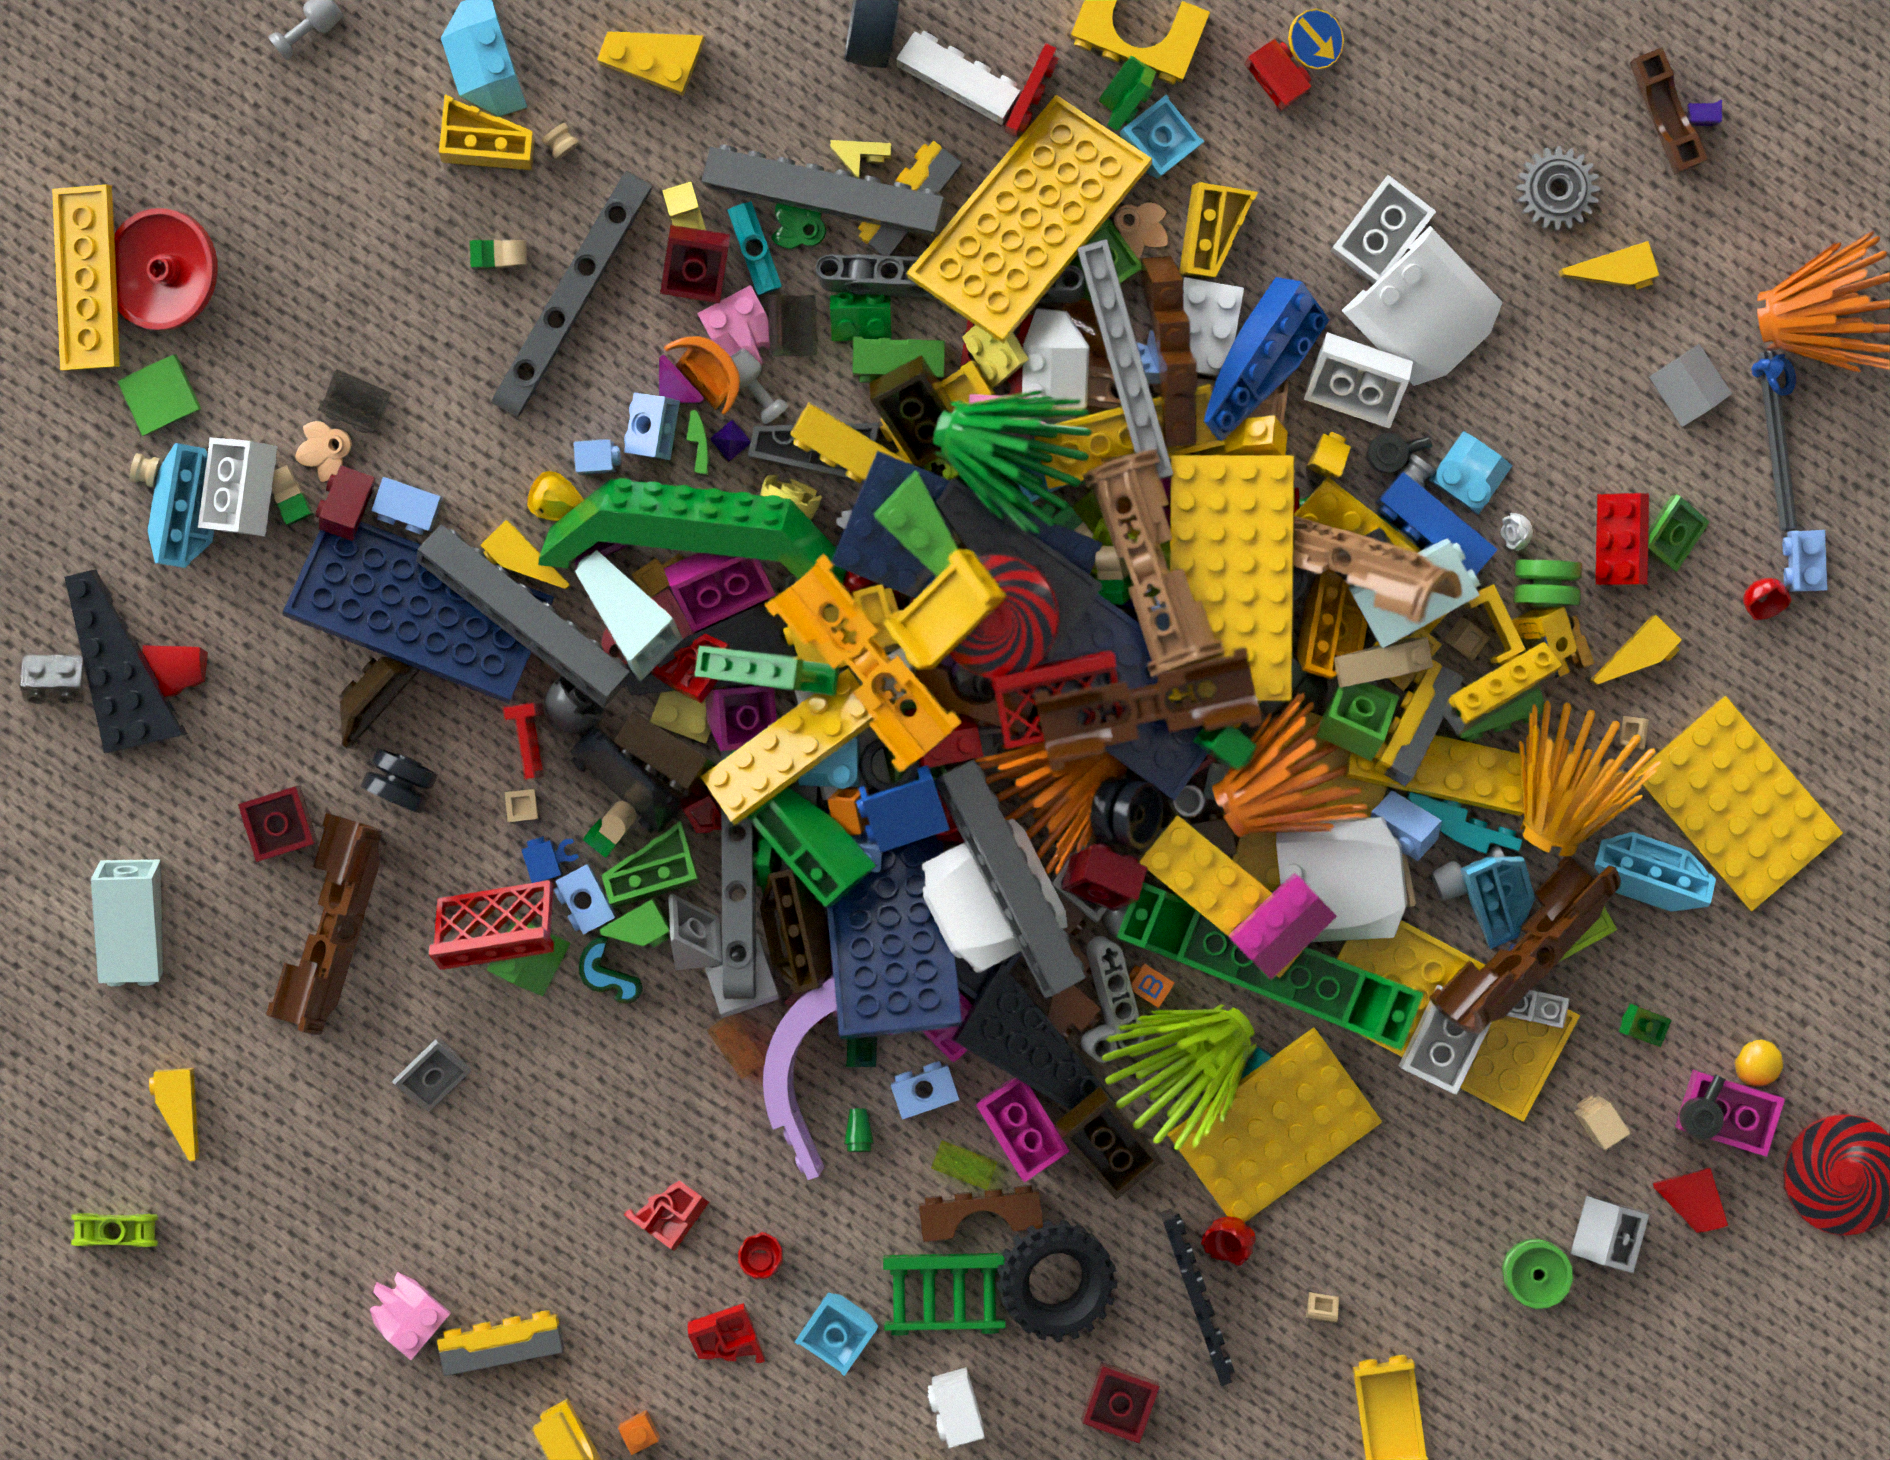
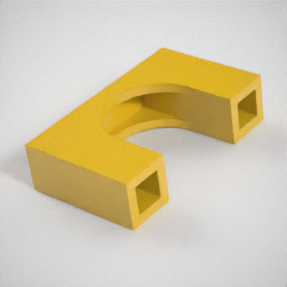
[1070,0,1210,85]
[532,1398,602,1460]

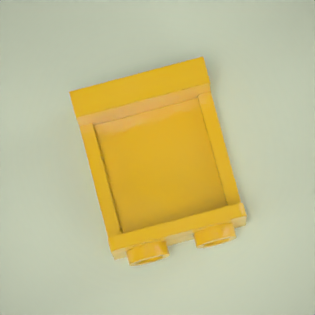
[1463,584,1526,666]

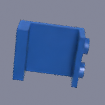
[856,765,950,853]

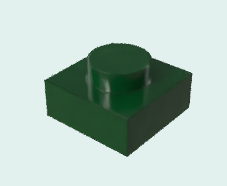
[846,1036,877,1068]

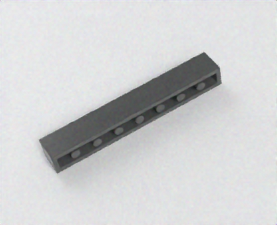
[701,145,947,237]
[416,524,630,708]
[934,760,1086,998]

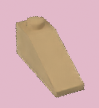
[1334,637,1433,687]

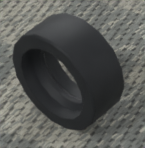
[859,738,920,793]

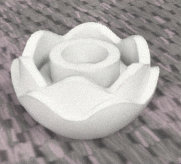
[1501,513,1533,551]

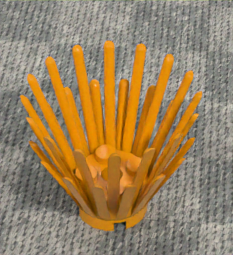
[1519,700,1661,856]

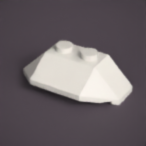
[1022,308,1089,424]

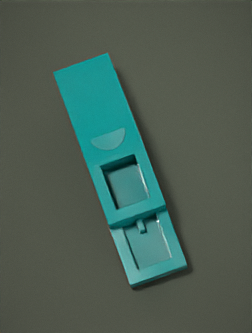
[1406,792,1522,854]

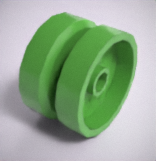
[1513,560,1582,607]
[1502,1238,1573,1309]

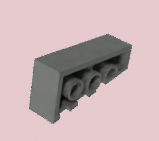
[748,422,879,484]

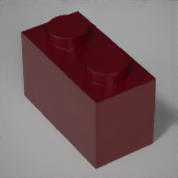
[315,465,375,541]

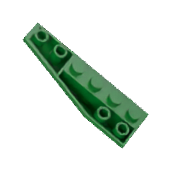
[726,750,877,907]

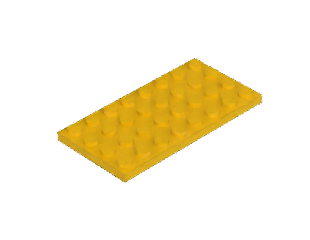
[907,95,1152,344]
[1168,456,1294,701]
[1336,920,1580,1122]

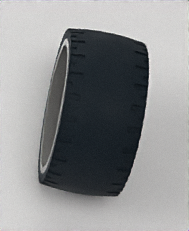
[844,0,899,68]

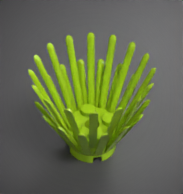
[1102,1004,1256,1150]

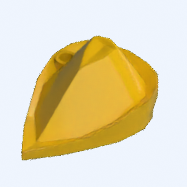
[527,471,584,521]

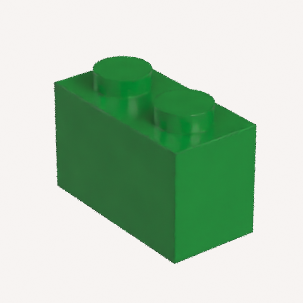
[1193,725,1256,770]

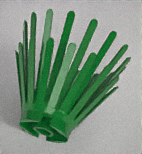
[934,390,1092,534]

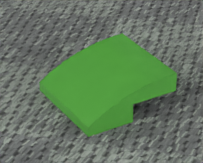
[117,354,201,436]
[687,410,710,477]

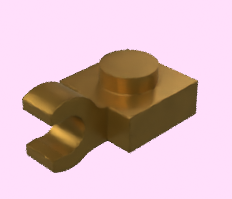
[631,553,684,598]
[1567,616,1595,669]

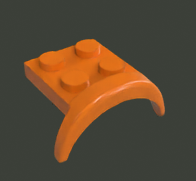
[664,336,740,415]

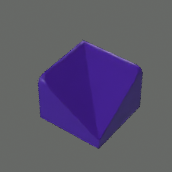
[1687,100,1722,126]

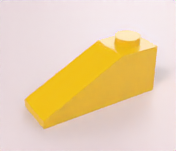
[1559,241,1659,290]
[1199,416,1288,456]
[1306,432,1351,480]
[481,520,572,589]
[1589,615,1682,685]
[149,1068,199,1161]

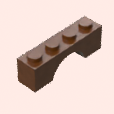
[1630,47,1708,175]
[914,663,1036,736]
[919,1185,1043,1242]

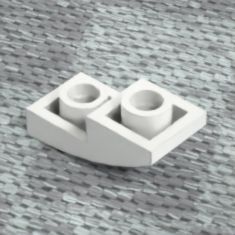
[1506,990,1570,1028]

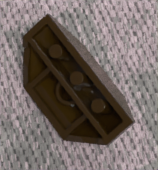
[340,657,420,749]
[759,869,832,993]

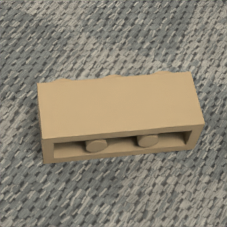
[1573,1095,1631,1150]

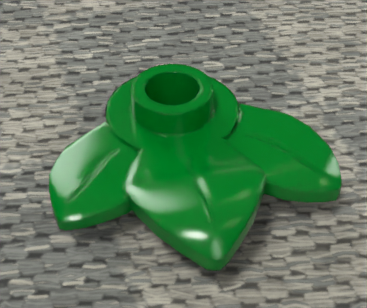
[771,203,826,249]

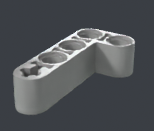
[1081,936,1144,1063]

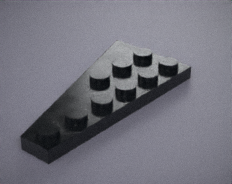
[935,478,1103,660]
[64,570,188,754]
[625,600,798,695]
[952,962,1115,1110]
[1160,1209,1235,1386]

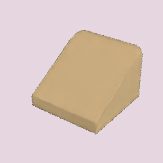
[1444,617,1490,662]

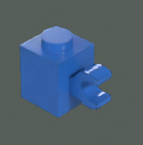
[521,836,579,883]

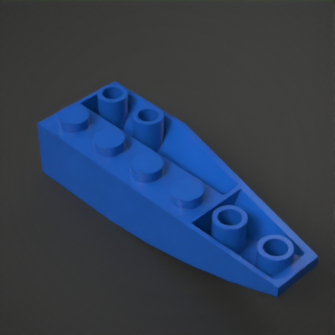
[1204,277,1329,441]

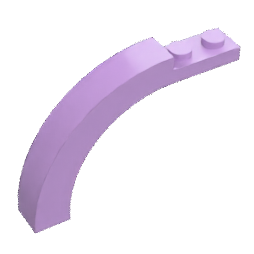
[763,974,837,1180]

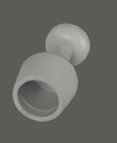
[268,0,344,60]
[731,348,788,424]
[1168,783,1205,819]
[1431,845,1505,901]

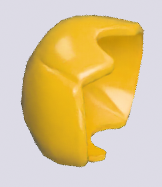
[1735,1039,1783,1088]

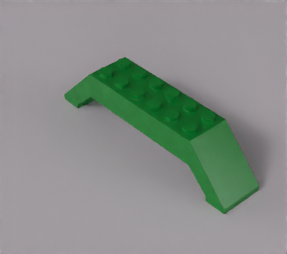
[538,478,847,586]
[1116,882,1424,1051]

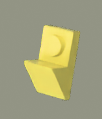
[830,140,891,178]
[662,182,706,230]

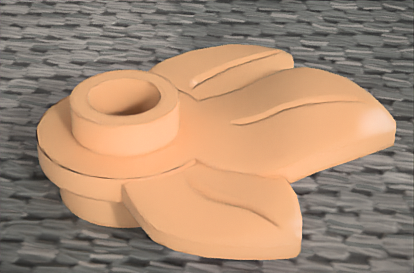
[1114,202,1168,259]
[295,421,352,482]

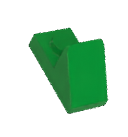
[1618,1003,1672,1047]

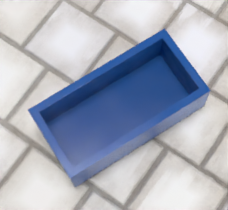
[1375,472,1498,575]

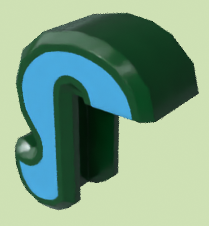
[579,937,643,1004]

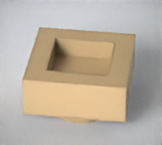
[505,789,539,822]

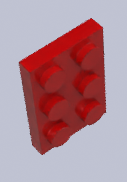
[1005,43,1059,137]
[1595,493,1649,585]

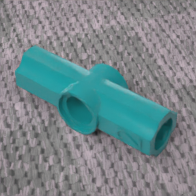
[727,201,782,296]

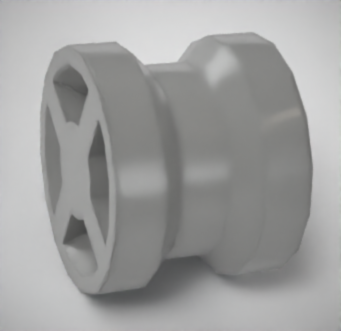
[1397,454,1436,488]

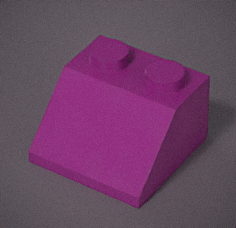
[705,685,777,751]

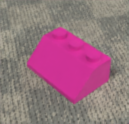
[1228,872,1337,979]
[976,1078,1070,1182]

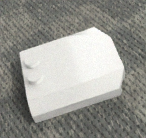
[1342,226,1503,386]
[1276,817,1408,942]
[922,818,1068,973]

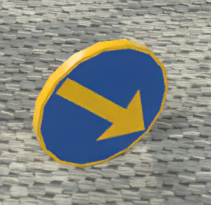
[1288,9,1344,70]

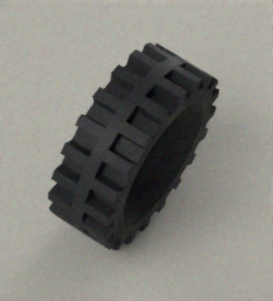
[997,1220,1118,1342]

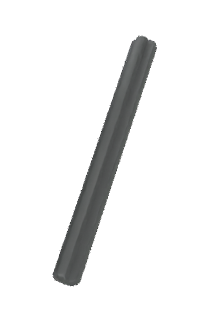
[1758,351,1797,530]

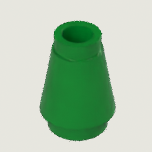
[844,1108,874,1152]

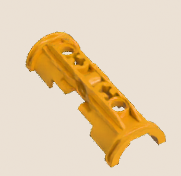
[764,555,961,772]

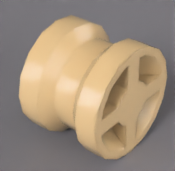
[541,123,580,160]
[129,453,161,487]

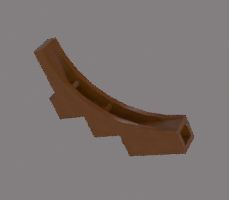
[1141,256,1197,447]
[1047,890,1101,1040]

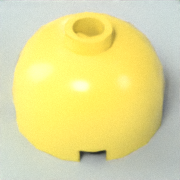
[760,475,822,520]

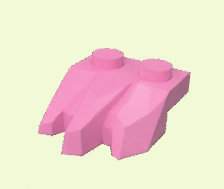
[697,285,775,365]
[370,1272,451,1360]

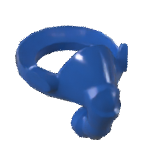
[1751,354,1796,396]

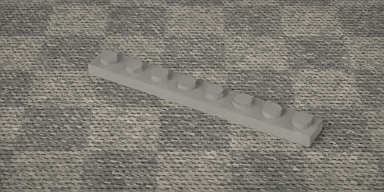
[1077,239,1174,479]

